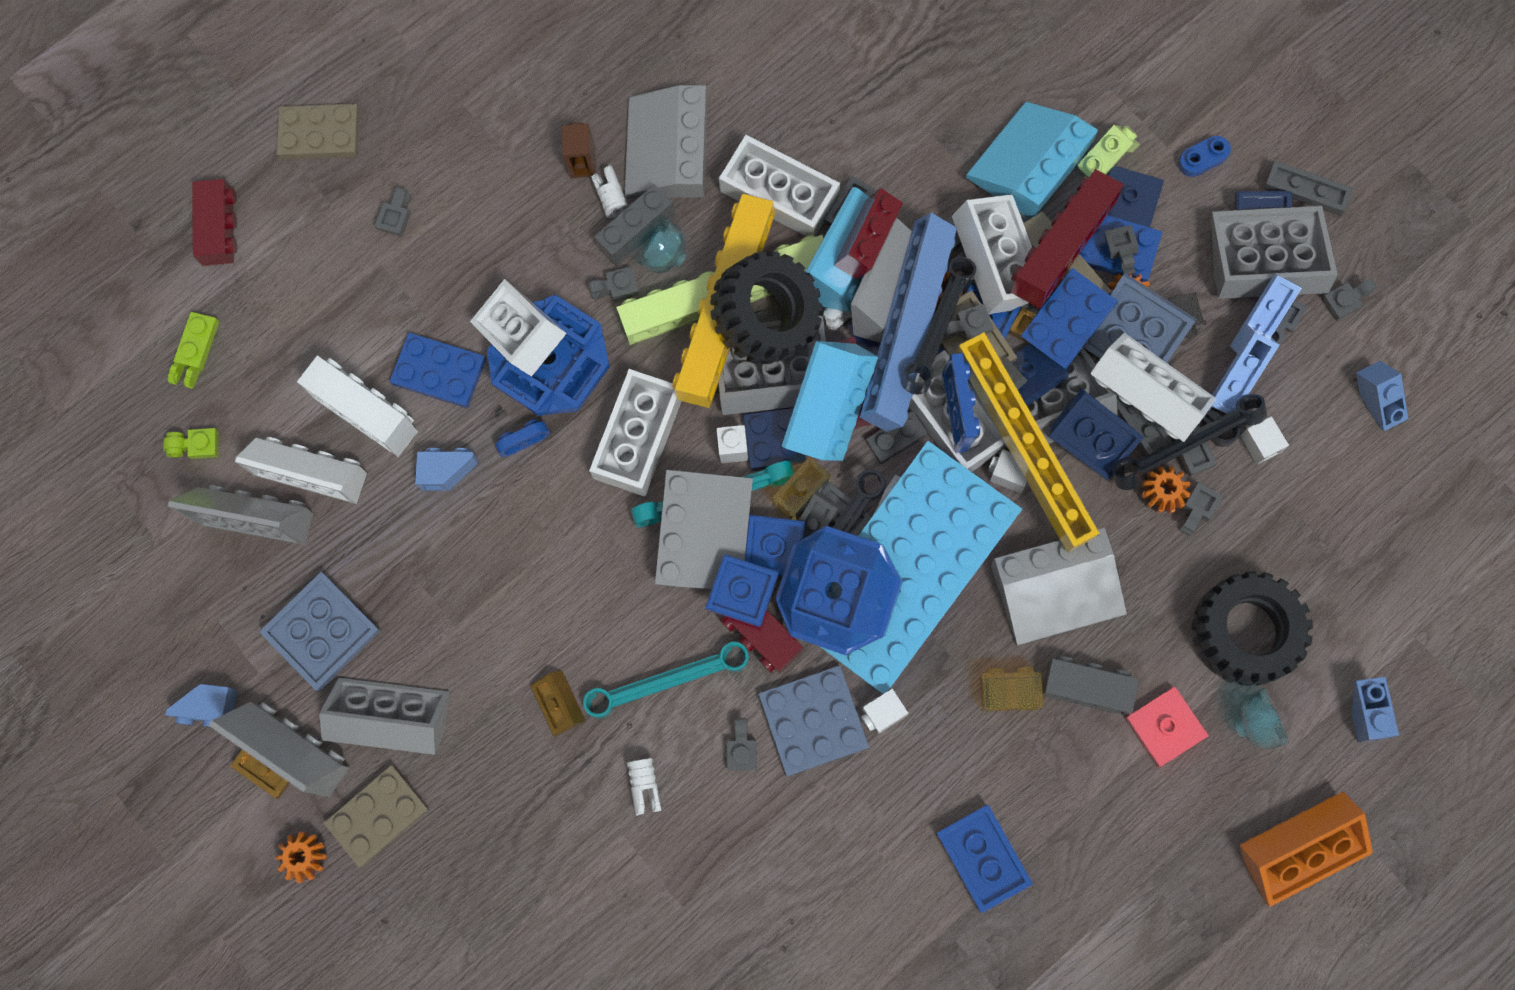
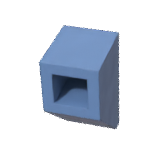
[1356,361,1408,431]
[415,448,478,491]
[1352,677,1399,743]
[166,684,238,728]

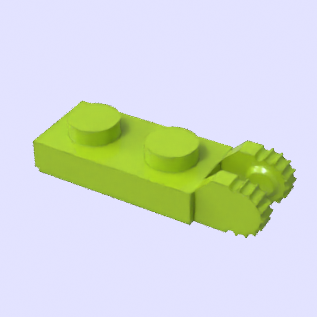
[168,312,219,389]

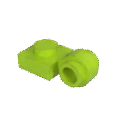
[163,428,219,459]

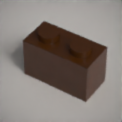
[562,122,597,178]

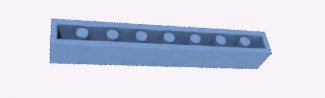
[860,213,957,431]

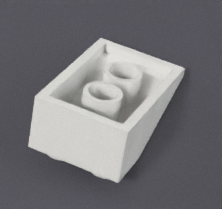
[470,279,567,376]

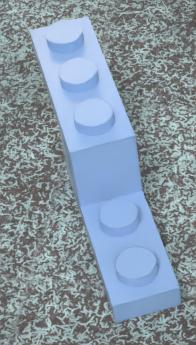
[1212,274,1302,414]

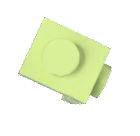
[1078,125,1140,177]

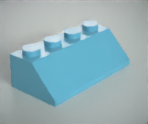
[805,187,869,312]
[782,341,878,461]

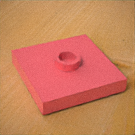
[1125,687,1209,768]

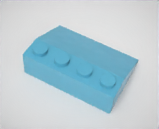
[966,102,1098,219]

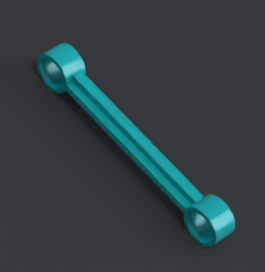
[631,461,796,528]
[583,642,749,719]

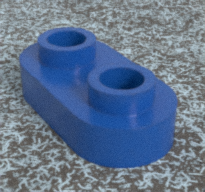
[1178,136,1231,177]
[495,420,550,457]

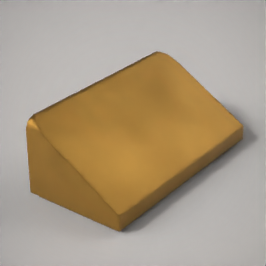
[530,670,585,737]

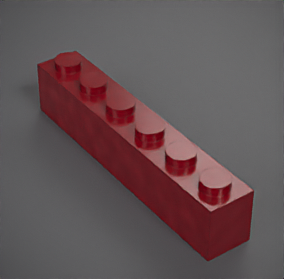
[1011,169,1124,309]

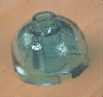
[637,218,688,273]
[1234,688,1289,749]

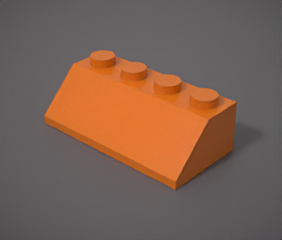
[1240,791,1373,907]

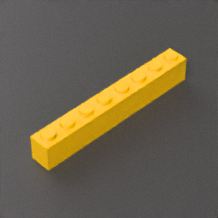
[672,194,775,408]
[956,333,1100,553]

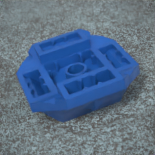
[487,295,610,416]
[776,526,903,655]

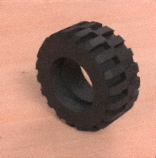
[710,251,823,364]
[1192,571,1313,686]

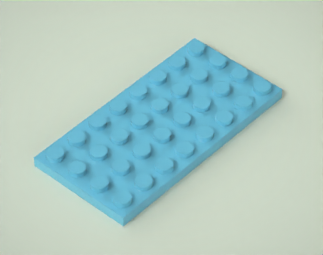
[821,441,1022,694]

